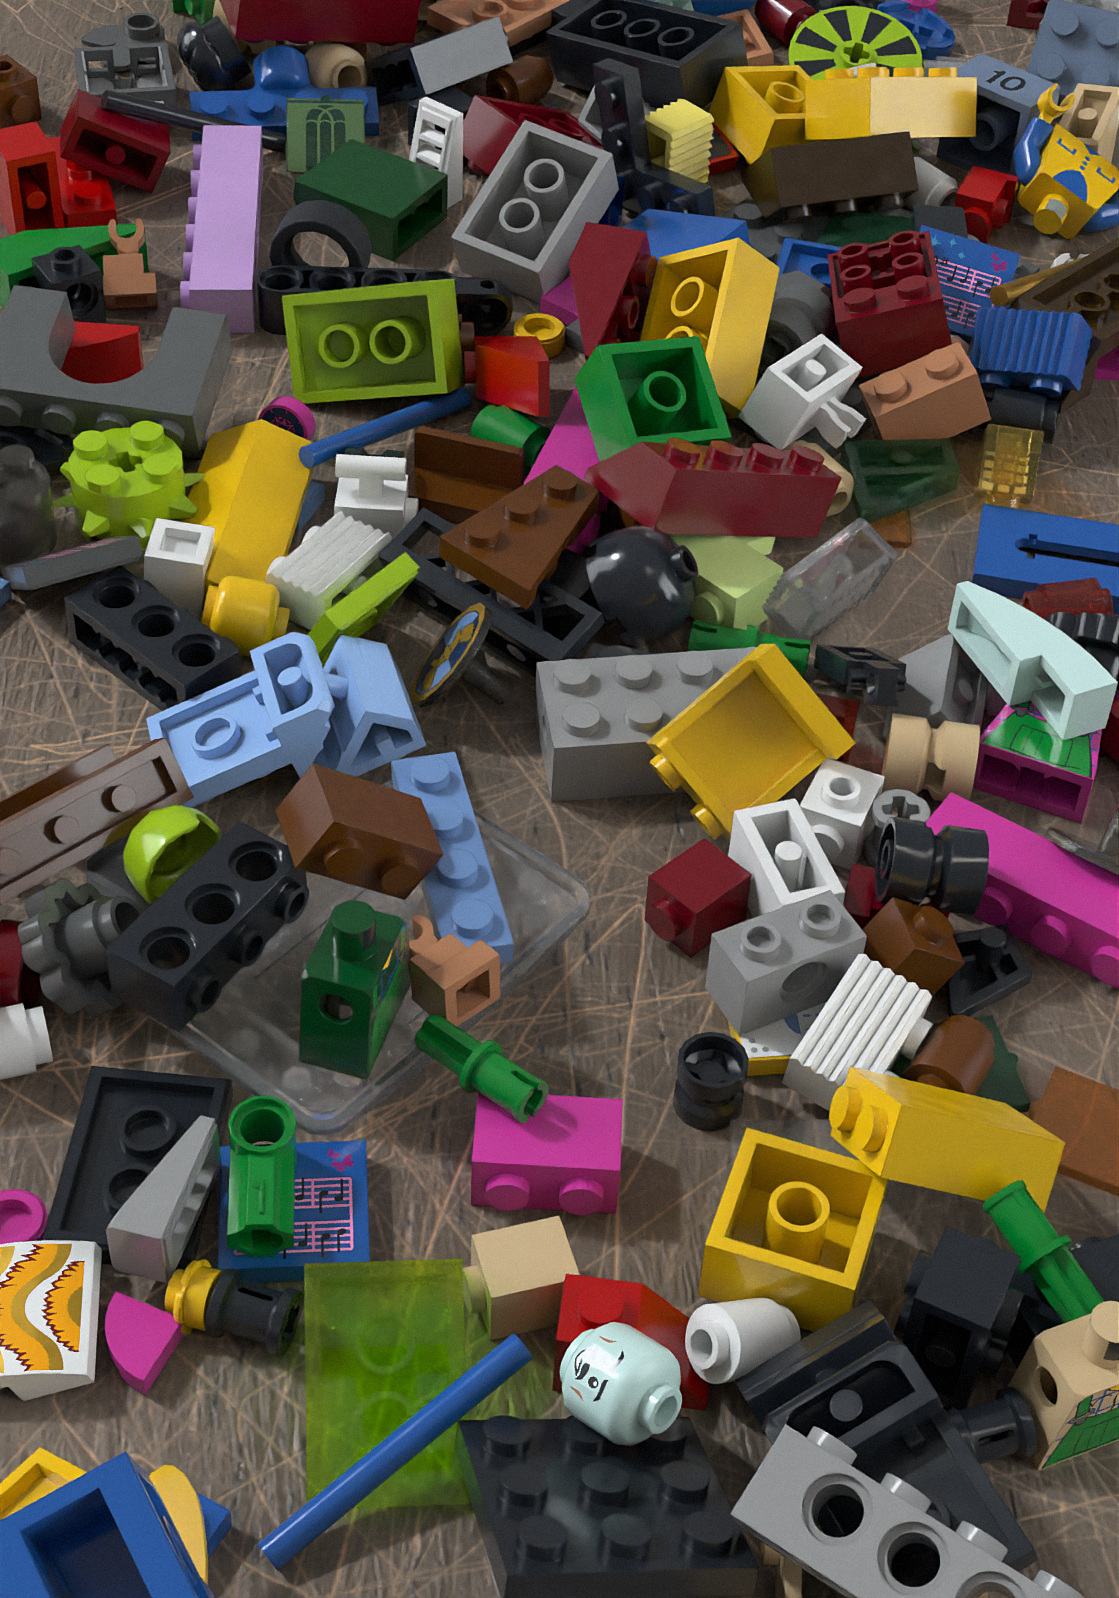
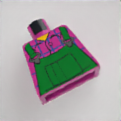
[973,701,1102,824]

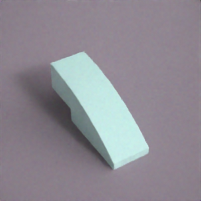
[948,581,1118,740]

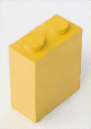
[829,1066,1066,1213]

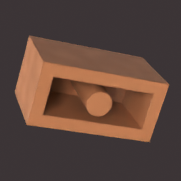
[859,341,991,463]

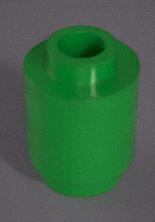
[471,405,551,477]

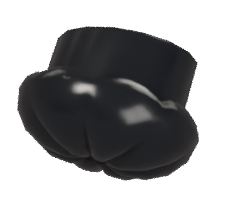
[177,16,252,92]

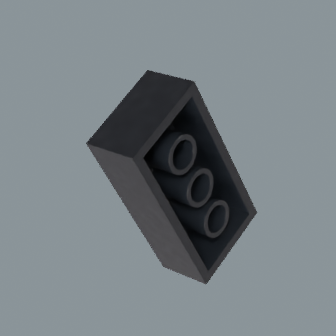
[546,0,748,109]

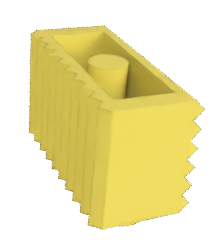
[645,99,715,184]

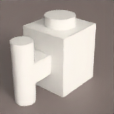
[334,454,419,539]

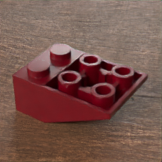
[569,222,657,361]
[827,230,952,378]

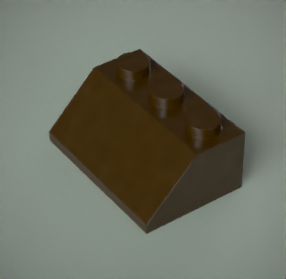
[741,131,919,224]

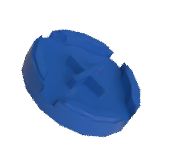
[876,0,956,64]

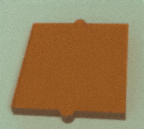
[1029,1066,1119,1196]

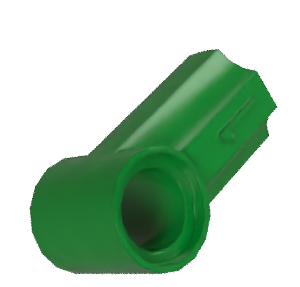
[227,1095,297,1258]

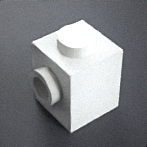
[800,758,885,870]

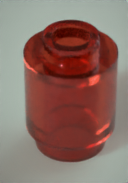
[1022,577,1113,620]

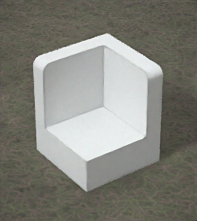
[144,518,215,617]

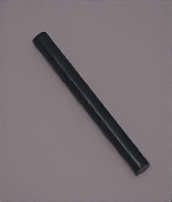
[101,89,286,153]

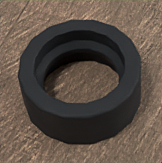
[269,200,372,268]

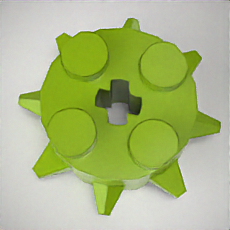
[51,420,205,550]

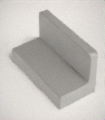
[882,633,988,740]

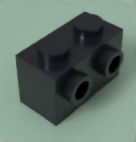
[894,1226,1025,1411]

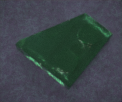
[840,438,961,525]

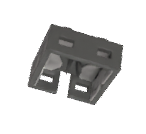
[74,42,177,107]

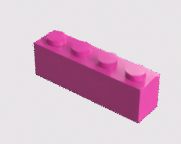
[926,792,1119,989]

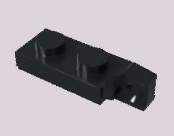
[814,644,906,707]

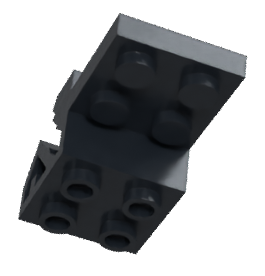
[734,1300,1038,1598]

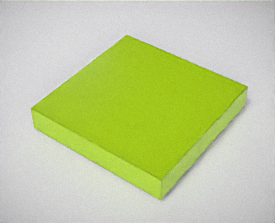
[308,552,420,666]

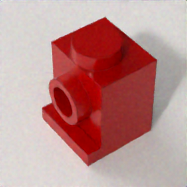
[954,165,1019,244]

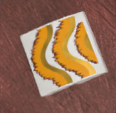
[0,1240,102,1401]

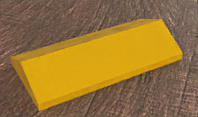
[179,419,315,606]

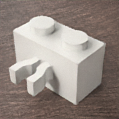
[738,333,866,450]

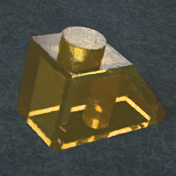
[974,424,1044,509]

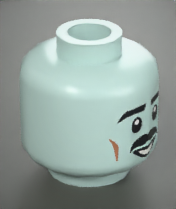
[560,1322,682,1446]

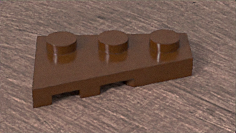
[438,465,600,610]

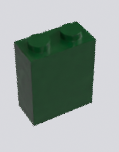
[293,139,448,261]

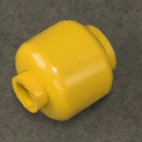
[201,575,290,658]

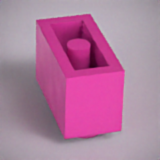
[471,1092,623,1215]

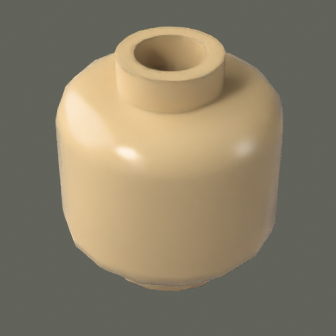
[304,41,368,88]

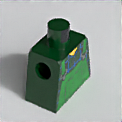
[299,900,411,1080]

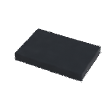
[42,1066,233,1271]

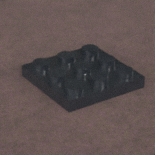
[454,1415,759,1598]

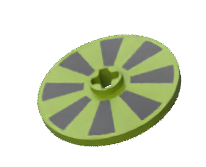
[788,6,922,80]

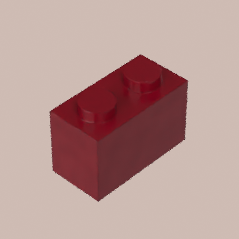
[60,89,171,193]

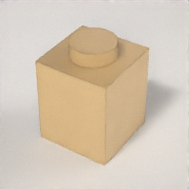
[460,1216,580,1340]

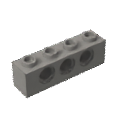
[730,1424,1085,1598]

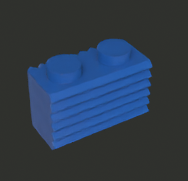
[967,306,1092,398]

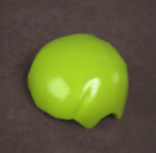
[123,805,221,905]

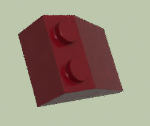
[463,95,605,176]

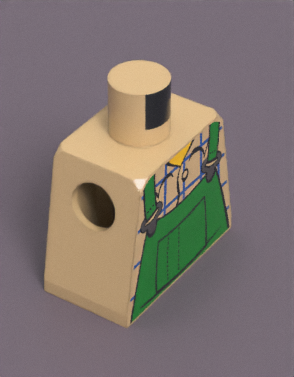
[1008,1301,1119,1471]

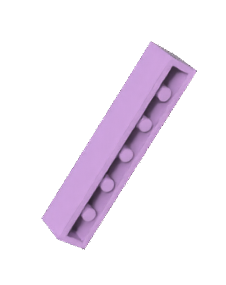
[180,125,264,333]

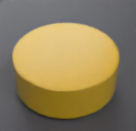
[513,313,565,358]

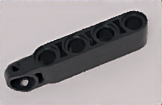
[257,265,513,337]

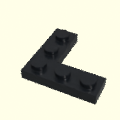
[593,58,716,217]

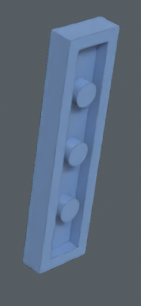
[391,752,514,963]

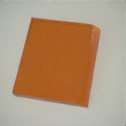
[860,504,912,548]

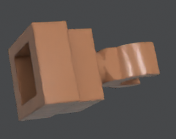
[103,218,159,310]
[409,914,501,1026]

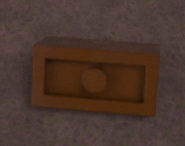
[408,426,524,524]

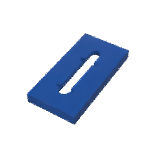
[971,504,1119,615]

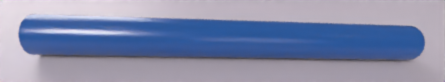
[299,387,471,468]
[258,1333,533,1571]

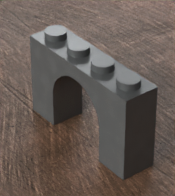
[0,285,233,452]

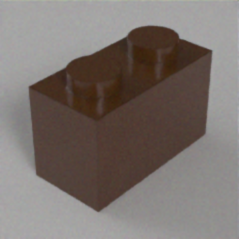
[275,763,444,900]

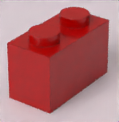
[0,122,65,235]

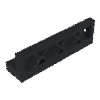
[378,507,605,677]

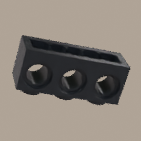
[64,565,243,711]
[106,821,309,1032]

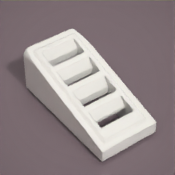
[409,97,463,209]

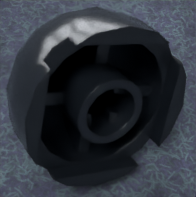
[586,526,698,648]

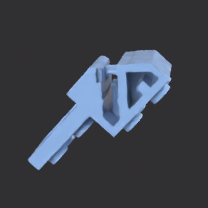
[146,632,426,807]

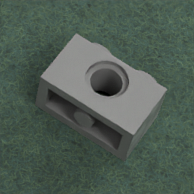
[705,890,867,1036]

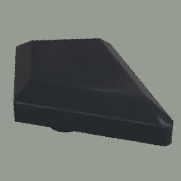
[946,924,1033,1017]

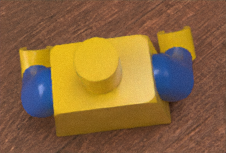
[1013,83,1119,239]

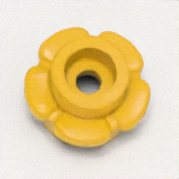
[165,1259,224,1335]

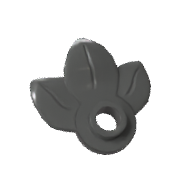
[81,13,169,72]

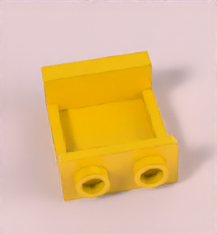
[646,644,856,840]

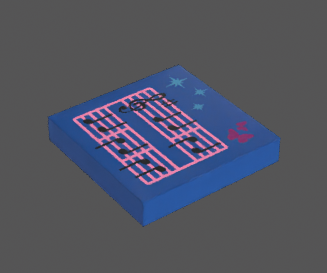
[919,225,1020,345]
[218,1140,370,1283]

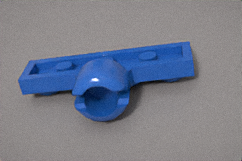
[189,45,379,141]

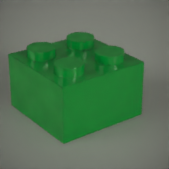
[574,336,732,462]

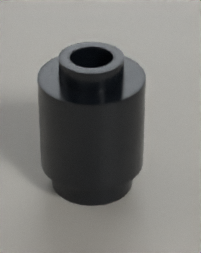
[978,387,1060,448]

